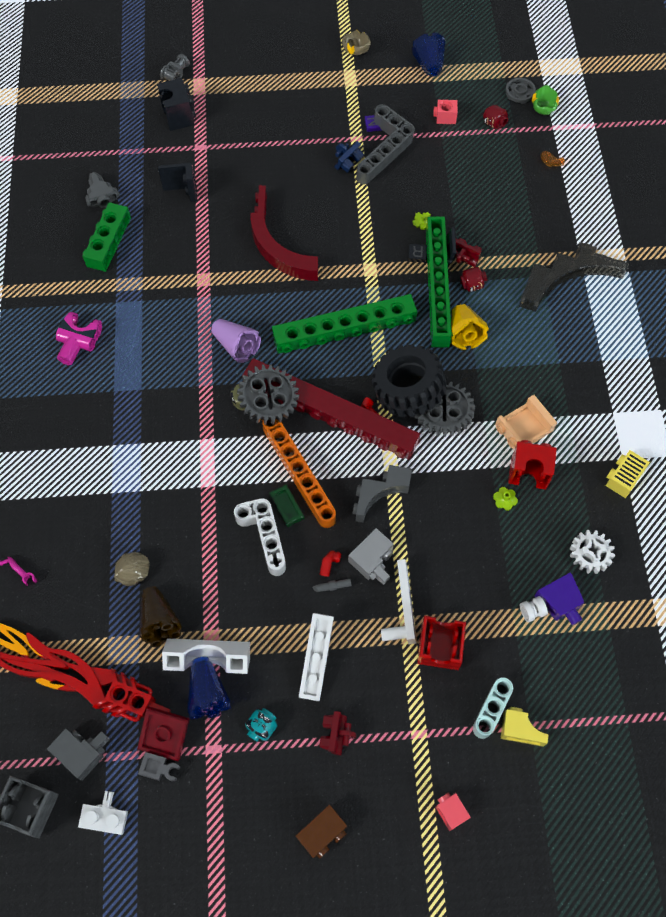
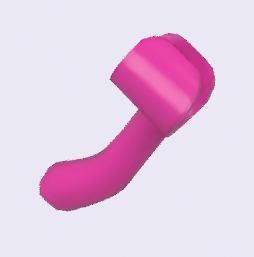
[0,557,37,586]

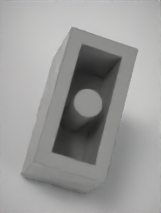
[348,528,394,585]

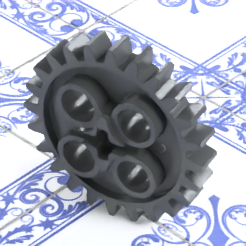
[237,364,299,425]
[415,382,475,437]

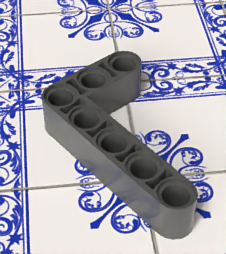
[356,104,415,184]

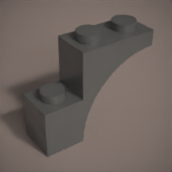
[353,465,412,523]

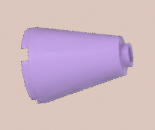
[211,319,261,363]

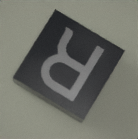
[408,244,427,263]

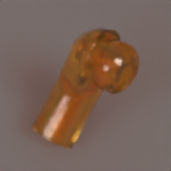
[541,151,565,167]

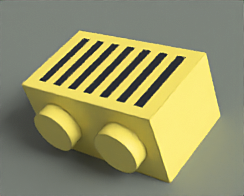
[606,450,650,498]

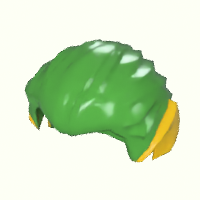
[532,85,559,116]

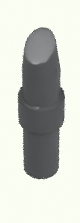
[312,579,352,592]

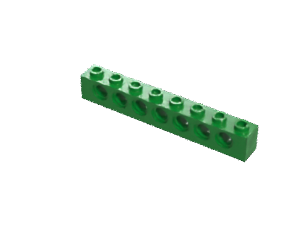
[426,217,452,347]
[272,294,417,354]

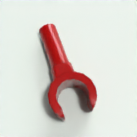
[361,397,379,415]

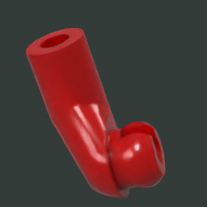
[320,550,341,577]

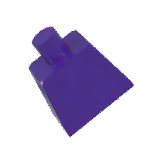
[535,572,584,626]

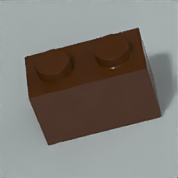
[296,805,347,859]

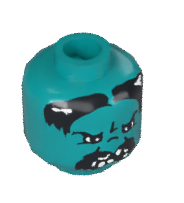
[245,708,277,742]

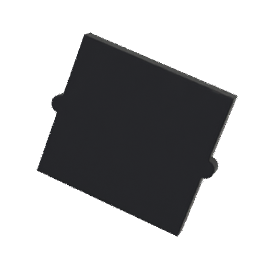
[446,227,456,268]

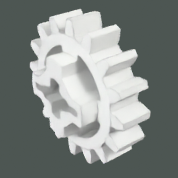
[570,530,615,574]

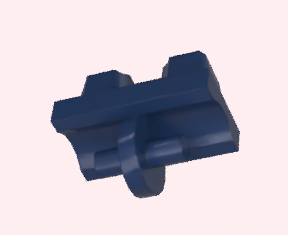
[334,141,364,173]

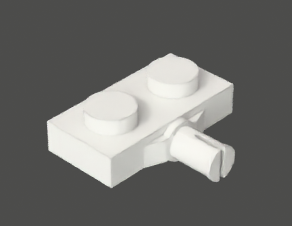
[78,791,128,835]

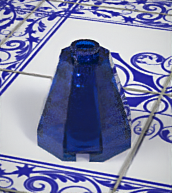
[412,33,445,77]

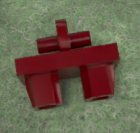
[454,238,482,267]
[319,711,356,756]

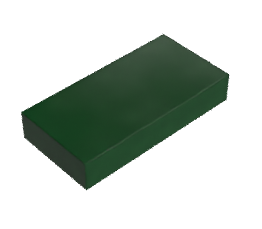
[269,484,305,527]

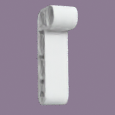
[234,498,286,576]

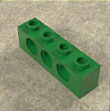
[83,203,131,272]

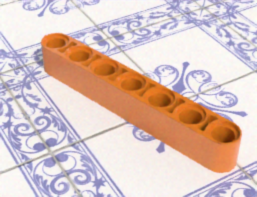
[262,419,336,528]

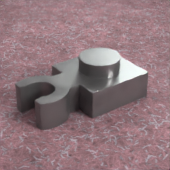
[138,752,180,781]

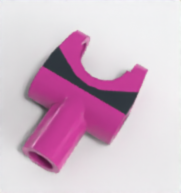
[56,312,102,365]

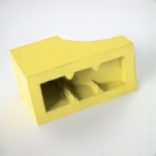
[501,707,548,747]

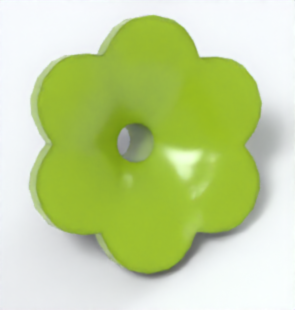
[493,487,518,511]

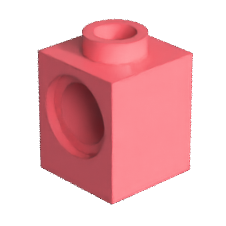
[433,100,458,124]
[435,793,471,831]

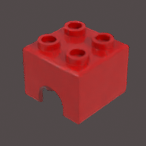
[508,440,557,490]
[417,616,466,670]

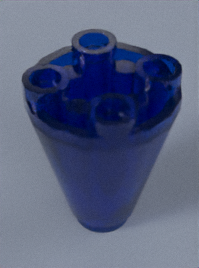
[188,657,231,719]

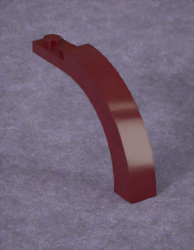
[251,185,318,281]

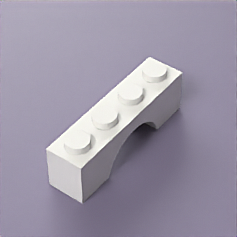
[162,639,250,674]

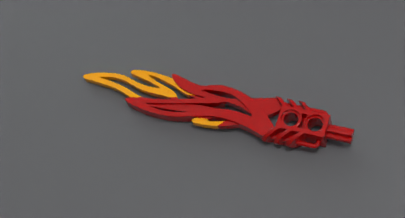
[0,623,171,722]

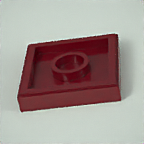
[137,707,190,761]

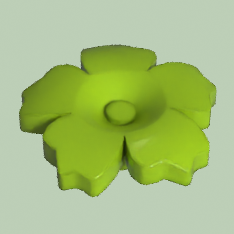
[413,212,431,230]

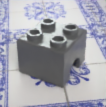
[0,776,59,839]

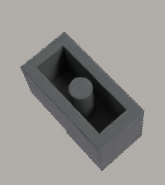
[47,729,110,781]

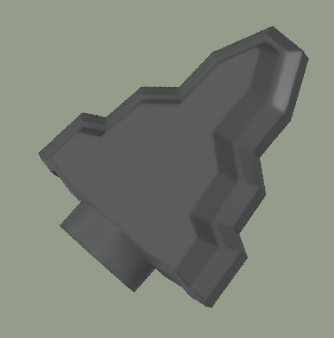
[85,172,120,208]

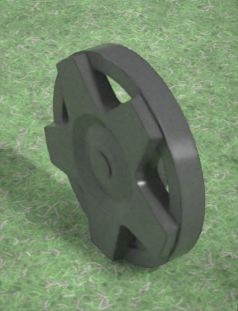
[505,78,536,104]

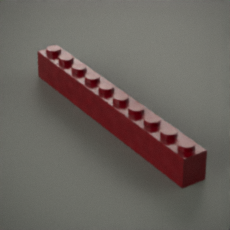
[242,358,420,460]

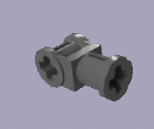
[160,54,190,81]

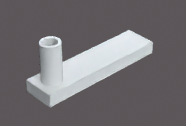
[381,559,417,644]
[299,613,334,701]

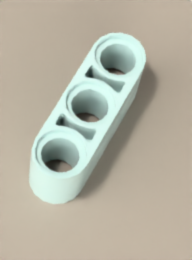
[473,678,513,739]

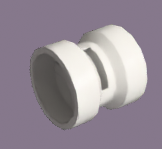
[520,596,548,623]

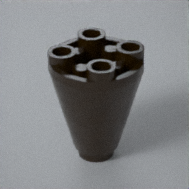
[139,586,181,647]

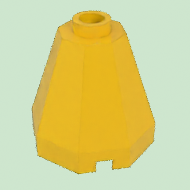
[451,304,489,350]

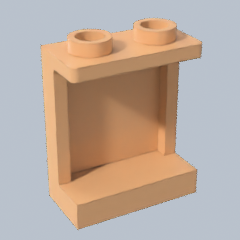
[495,395,557,449]

